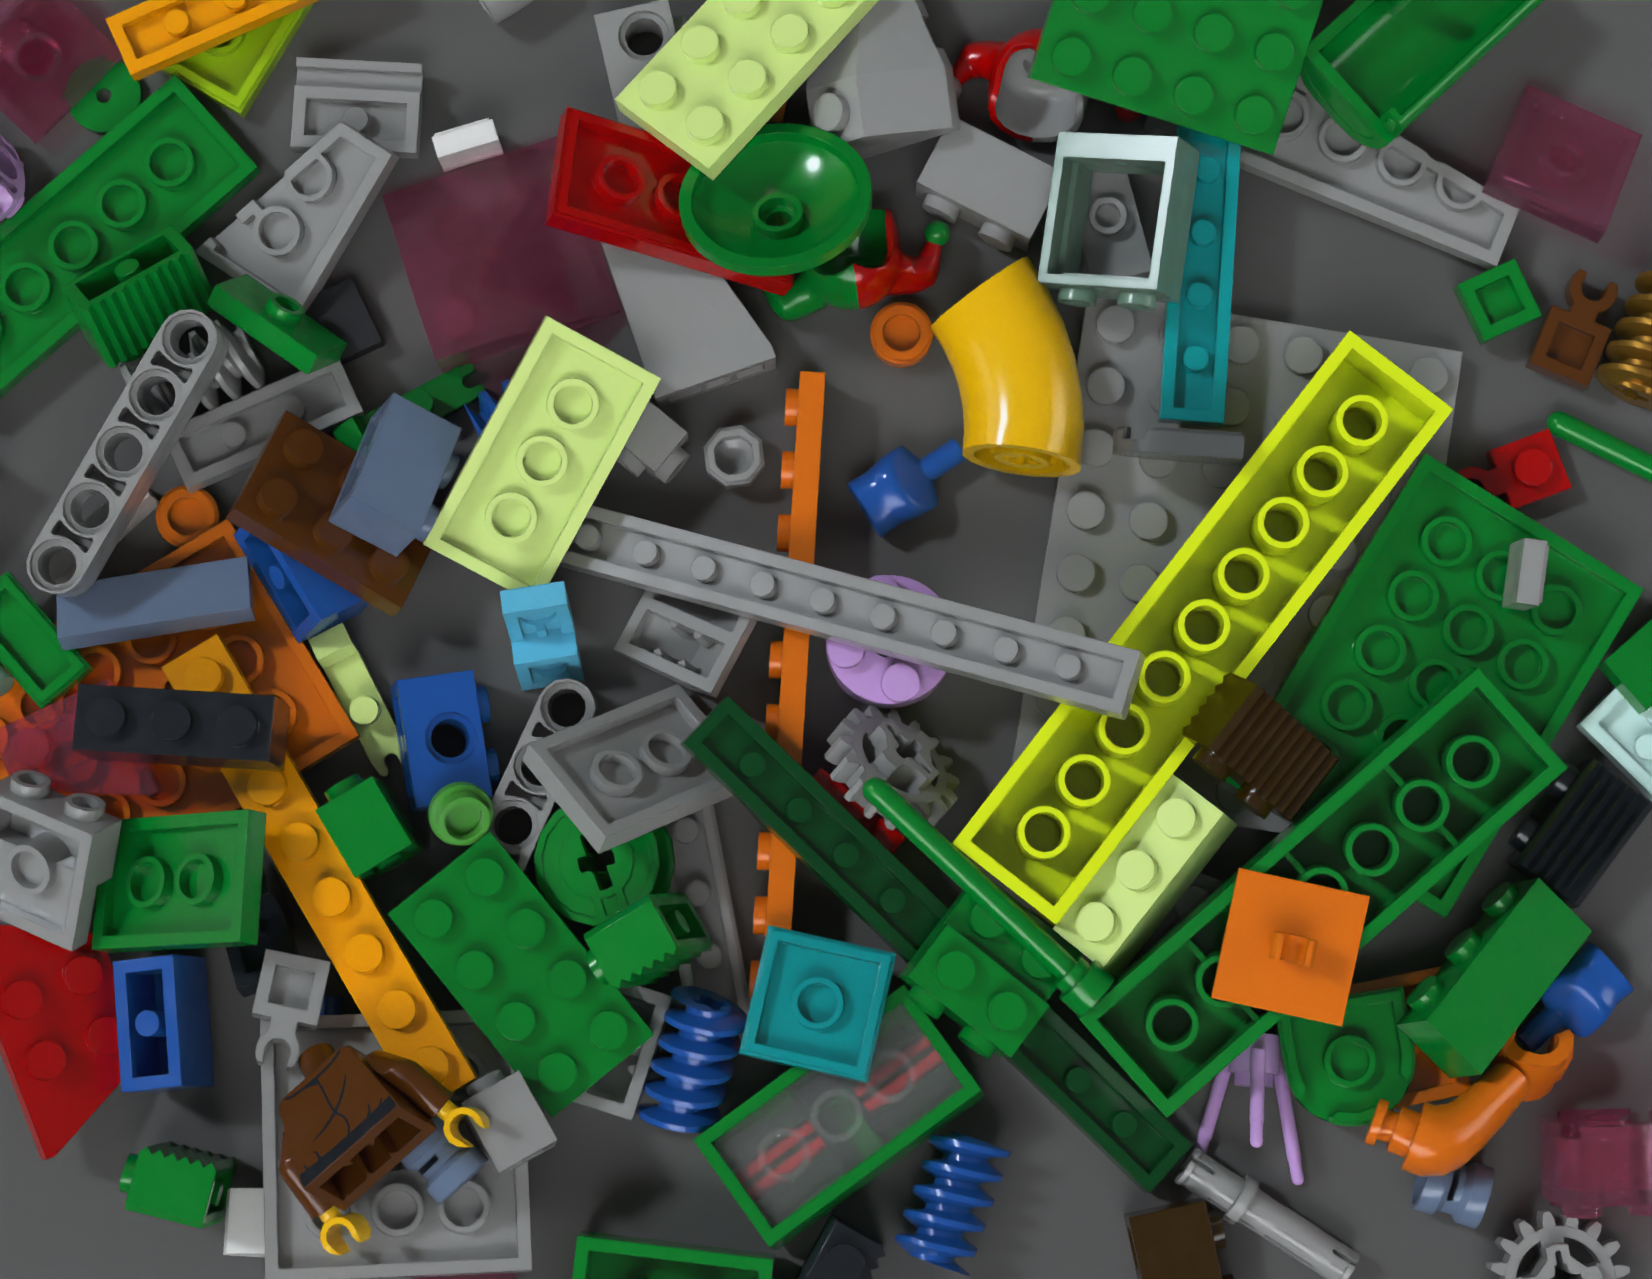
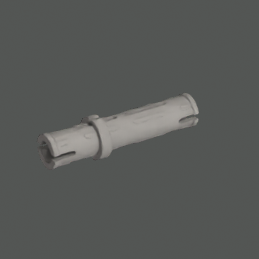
[1174,1147,1360,1279]

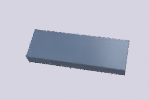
[56,556,255,651]

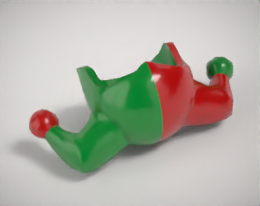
[762,208,951,322]

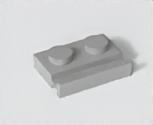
[290,57,425,159]

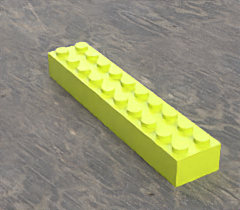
[952,330,1453,926]

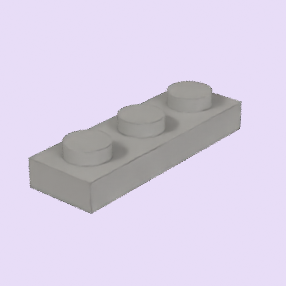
[171,359,364,494]

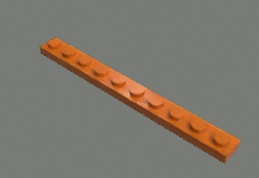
[749,371,826,999]

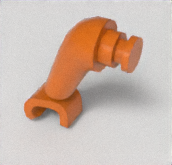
[1364,1029,1574,1177]

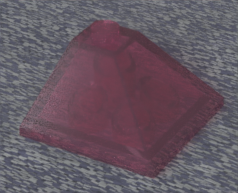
[382,136,622,373]

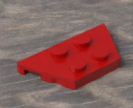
[0,924,121,1160]

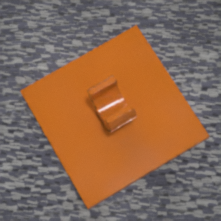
[1211,867,1370,1027]

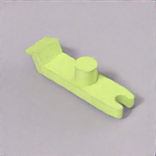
[308,623,401,777]

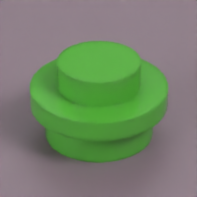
[428,781,494,846]

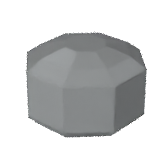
[703,425,765,489]

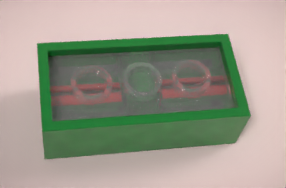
[693,985,985,1251]

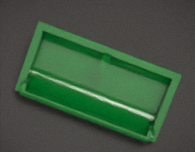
[1299,0,1544,149]

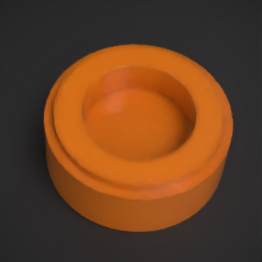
[870,302,933,368]
[156,485,223,548]

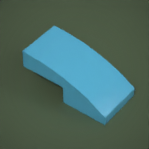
[500,581,585,691]

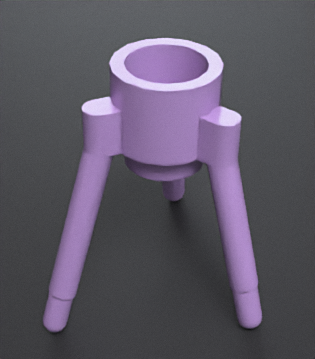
[1195,1033,1304,1185]

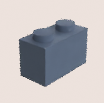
[328,393,462,557]

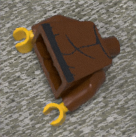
[279,1043,490,1255]

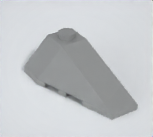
[806,0,960,159]

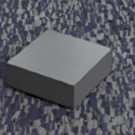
[1502,538,1549,611]

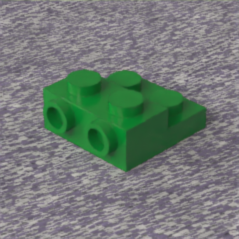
[898,880,1082,1060]

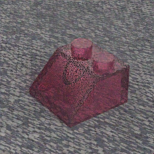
[0,0,122,144]

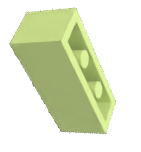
[1053,774,1237,977]

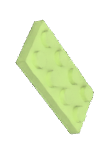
[615,0,879,180]
[423,315,661,590]

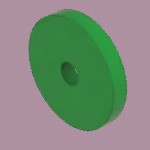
[66,58,143,135]

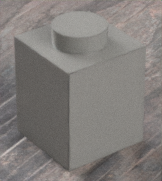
[460,1069,557,1179]

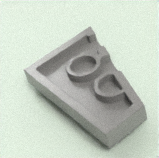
[195,122,400,314]

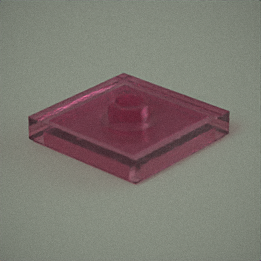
[1482,84,1642,244]

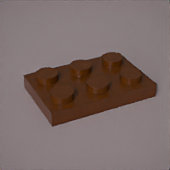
[226,410,443,617]

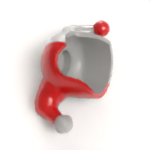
[952,28,1141,142]

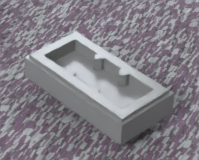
[1082,172,1151,277]

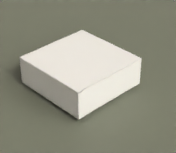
[432,117,504,172]

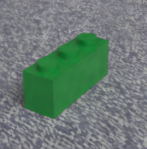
[1396,878,1592,1078]

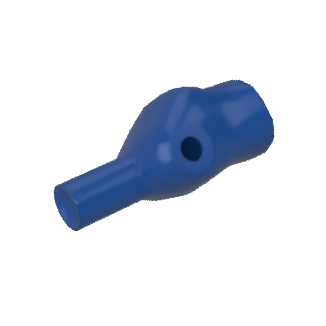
[846,438,966,538]
[1515,941,1634,1053]

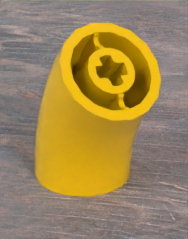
[930,256,1084,477]

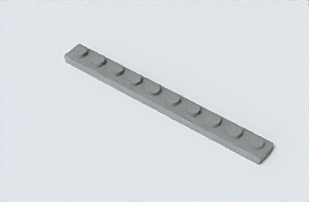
[559,505,1145,720]

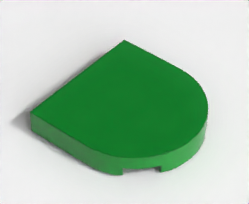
[1275,986,1415,1127]

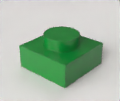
[1453,258,1542,346]

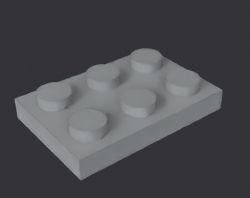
[522,684,733,854]

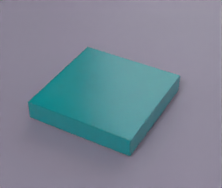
[739,925,896,1084]

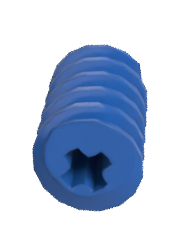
[637,986,747,1133]
[894,1131,1011,1276]

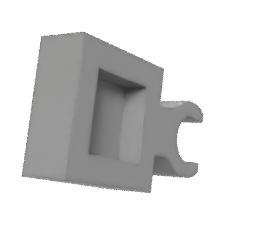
[252,949,331,1071]

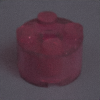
[1539,1108,1652,1219]

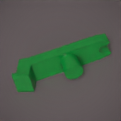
[332,363,486,452]

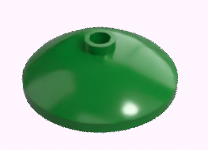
[679,123,873,276]

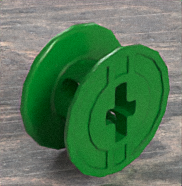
[534,809,676,926]

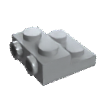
[0,770,122,952]

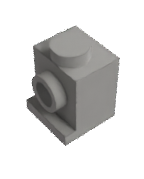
[616,401,690,484]

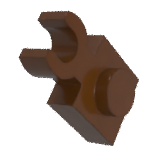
[1525,269,1618,391]

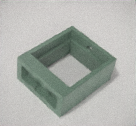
[1038,131,1200,311]

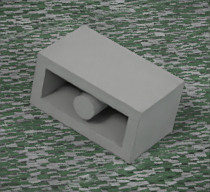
[915,119,1053,252]

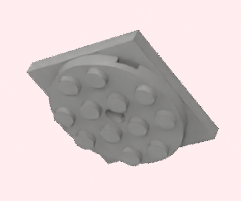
[260,1010,532,1279]

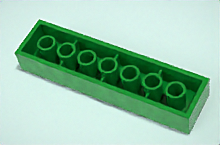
[1079,667,1568,1118]

